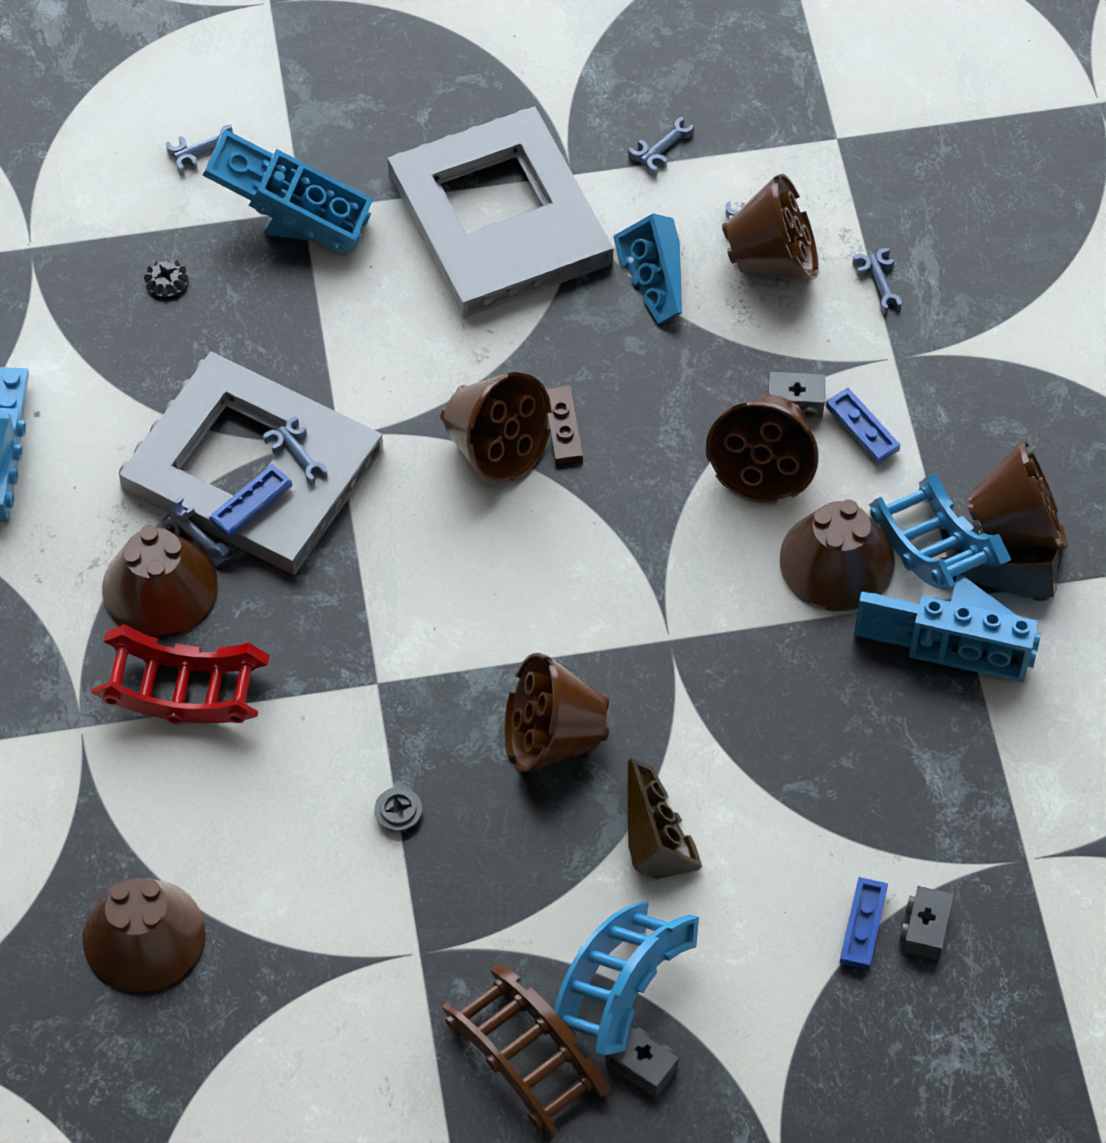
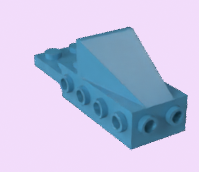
[202,129,373,255]
[0,367,29,522]
[854,575,1041,683]

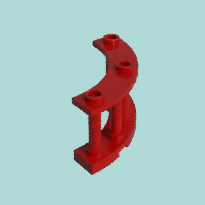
[92,624,270,724]

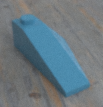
[613,213,682,324]

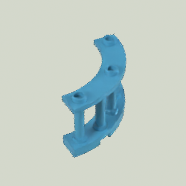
[869,473,1011,589]
[549,901,699,1055]

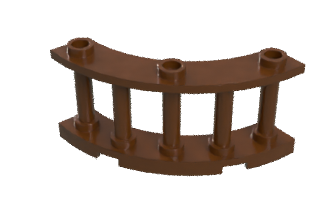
[441,963,612,1135]

